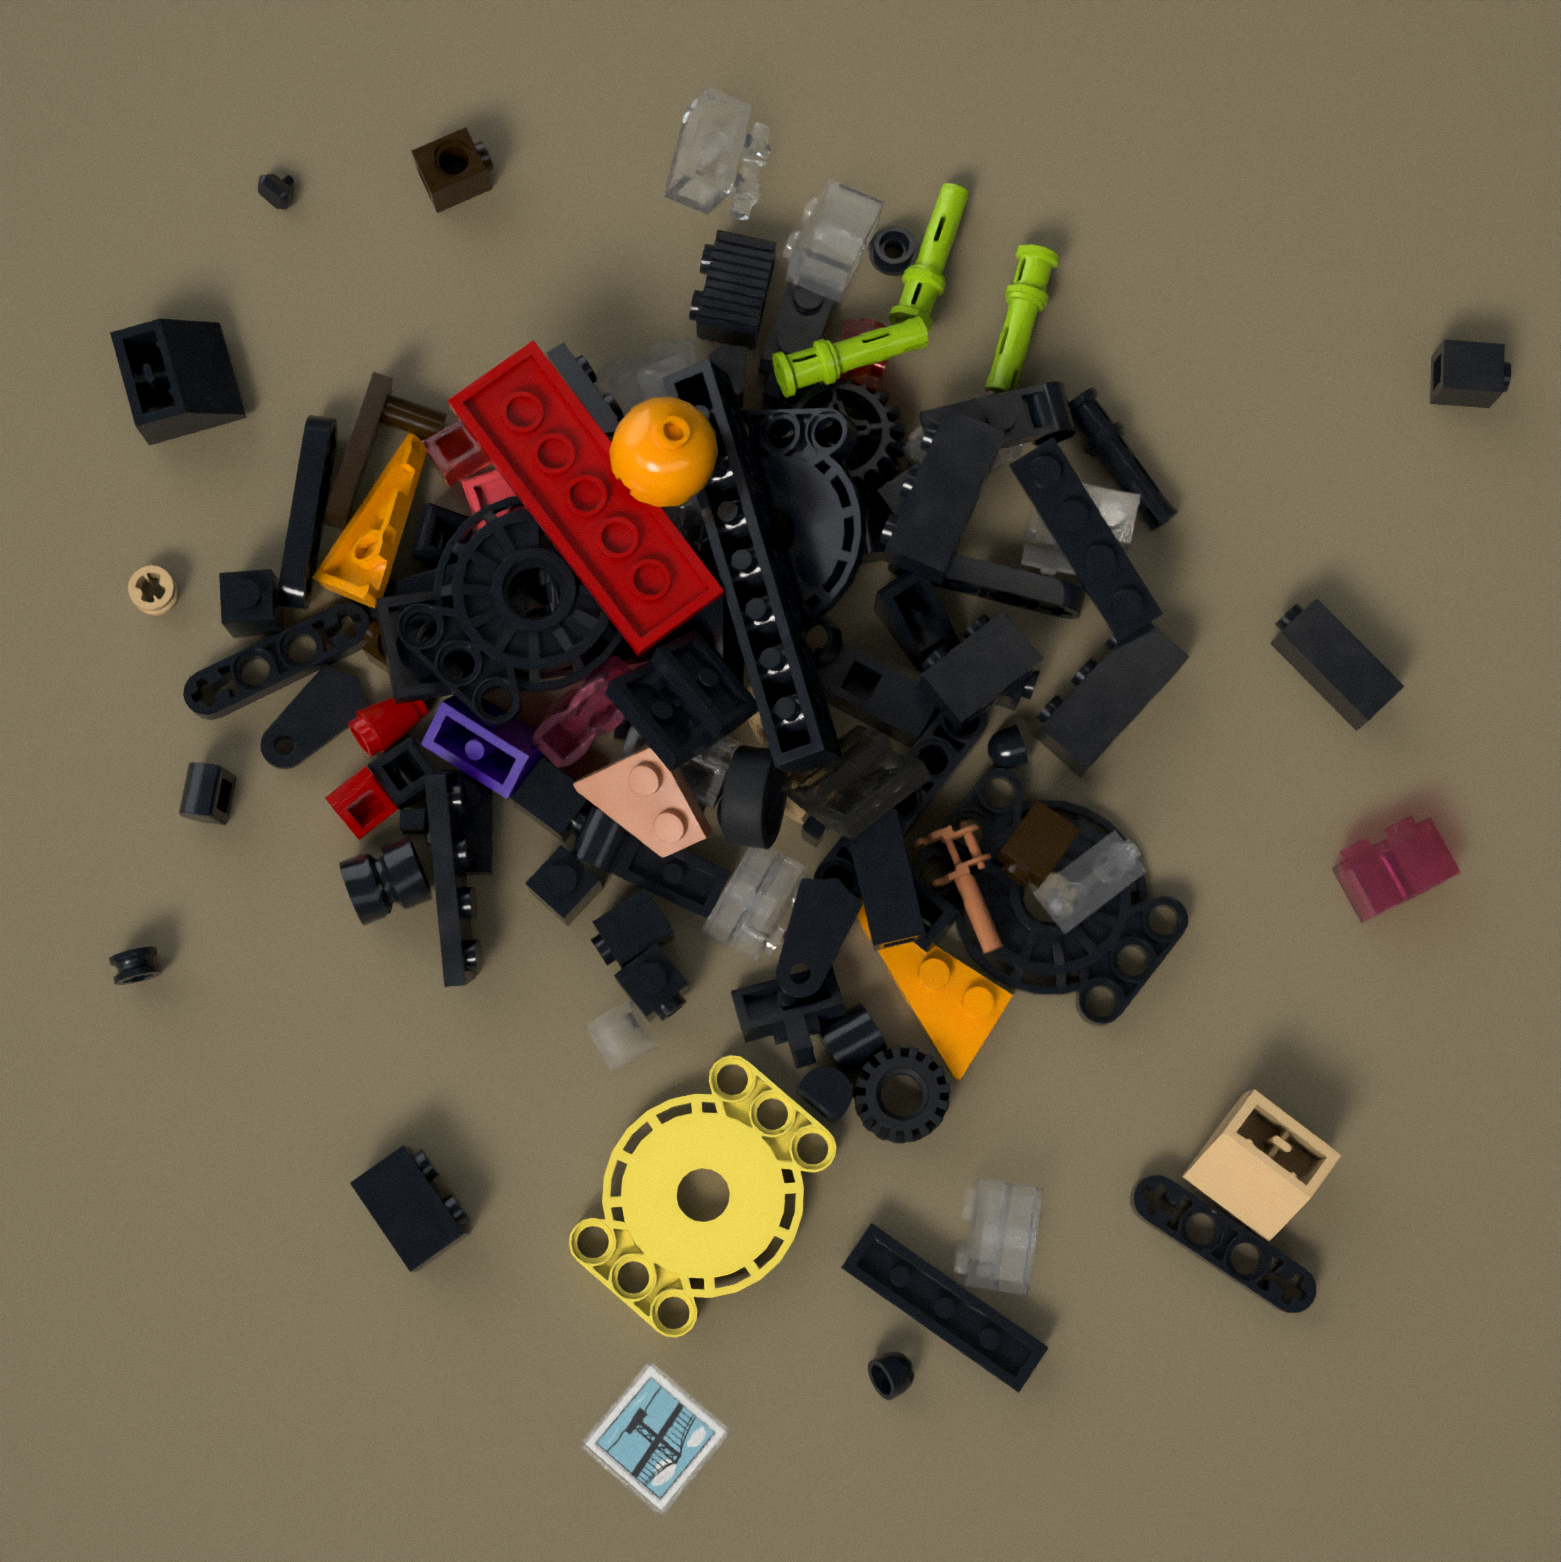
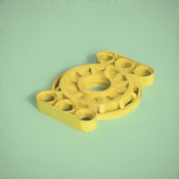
[569,1055,837,1338]

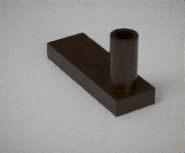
[325,372,447,530]

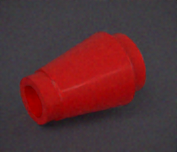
[348,696,429,757]

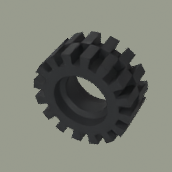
[853,1046,950,1144]

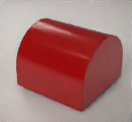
[325,765,398,840]

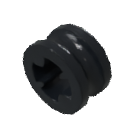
[109,946,162,985]

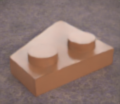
[573,746,713,858]

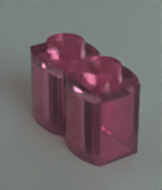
[532,656,631,768]
[1332,815,1461,923]

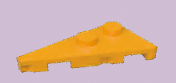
[312,433,429,609]
[857,897,1013,1082]

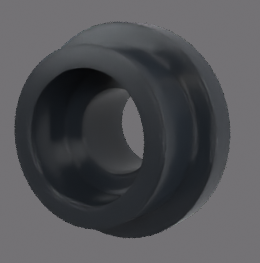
[869,226,919,276]

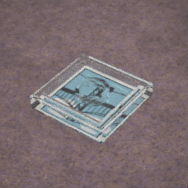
[579,1361,731,1517]

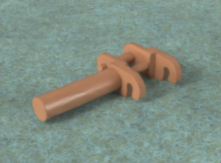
[913,821,1003,954]

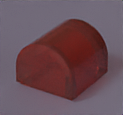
[421,420,491,488]

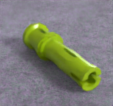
[888,183,969,333]
[984,244,1060,395]
[772,316,929,398]

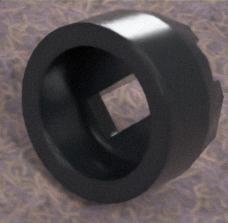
[988,724,1028,769]
[868,1352,914,1400]

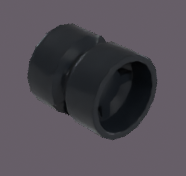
[339,836,433,925]

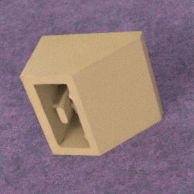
[1181,1089,1342,1243]

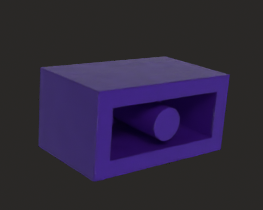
[421,695,553,799]

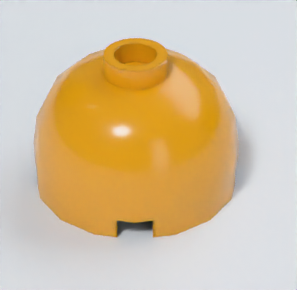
[609,396,718,507]

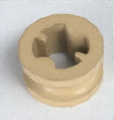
[128,565,179,616]

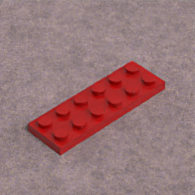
[448,340,724,657]

